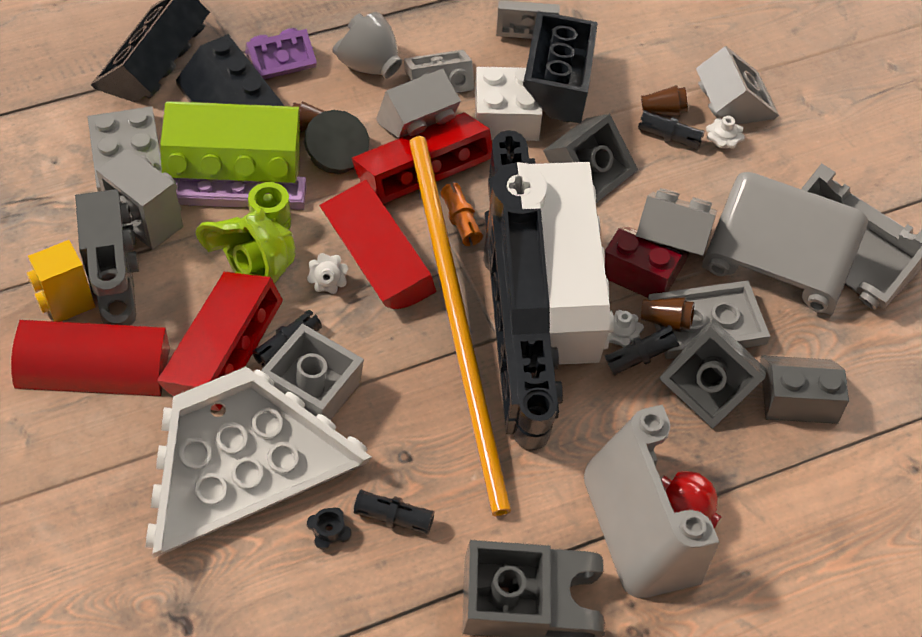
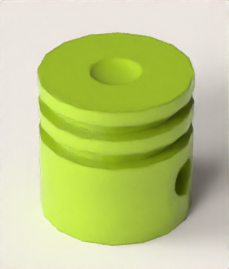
[248,182,291,230]

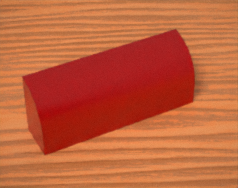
[352,112,492,204]
[319,179,437,309]
[157,272,283,411]
[11,320,170,396]

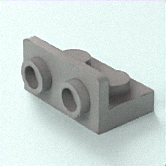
[496,0,560,39]
[404,50,474,93]

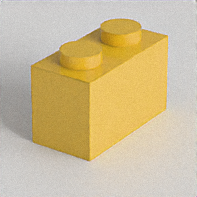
[26,240,95,322]

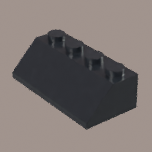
[91,0,210,102]
[523,11,598,124]
[176,34,284,106]

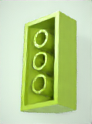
[160,101,300,183]

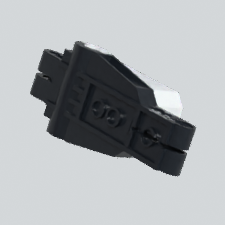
[483,130,614,450]

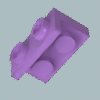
[245,28,317,79]

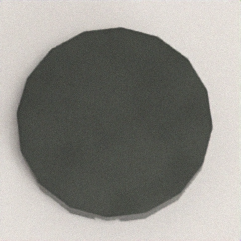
[304,109,370,174]

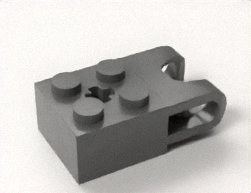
[75,189,139,326]
[462,540,605,637]

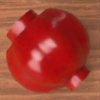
[661,471,722,529]

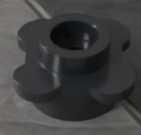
[307,507,351,550]

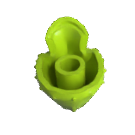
[196,207,296,284]

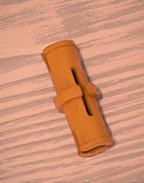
[440,183,483,246]

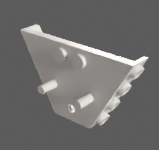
[145,367,371,558]

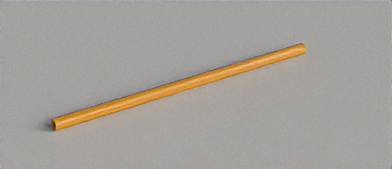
[410,136,511,516]

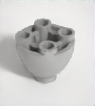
[332,12,402,78]

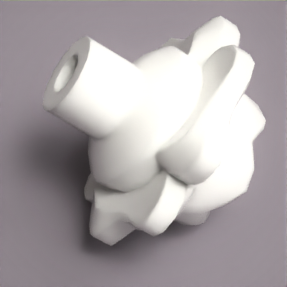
[706,116,745,148]
[307,253,348,294]
[608,310,644,347]

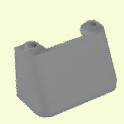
[802,163,922,310]
[702,172,868,315]
[584,405,719,598]

